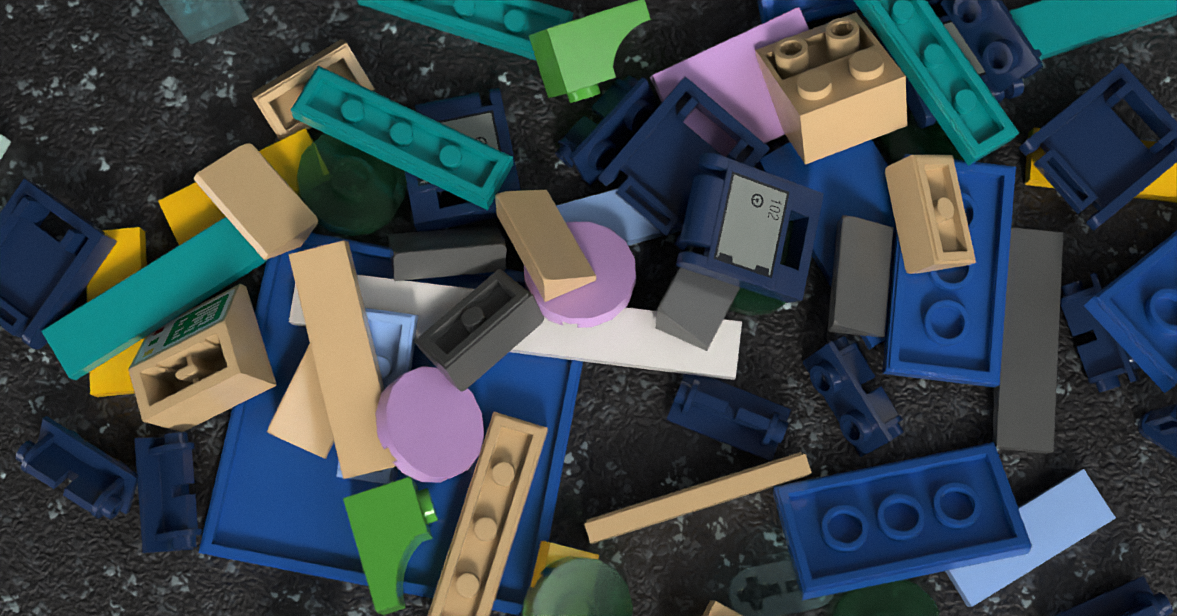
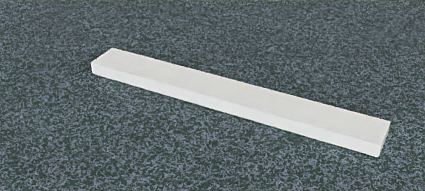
[289,275,742,380]

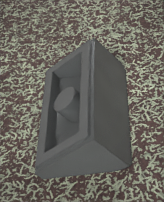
[827,215,893,338]
[388,225,507,281]
[655,247,741,351]
[414,269,544,392]

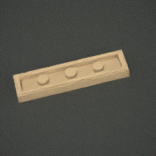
[288,240,396,479]
[428,411,548,616]
[584,452,812,544]

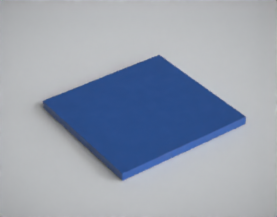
[198,233,584,616]

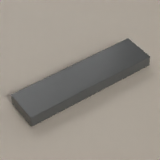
[992,227,1063,454]

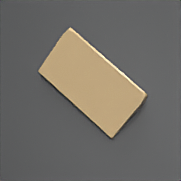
[251,39,374,140]
[193,143,318,260]
[885,155,976,274]
[495,190,596,302]
[267,344,334,459]

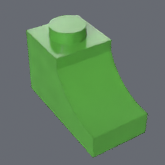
[529,0,650,103]
[343,477,438,615]

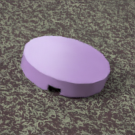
[524,222,636,328]
[376,367,484,482]

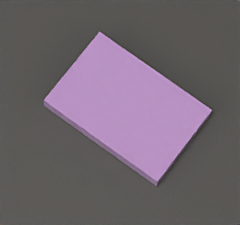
[650,7,809,157]

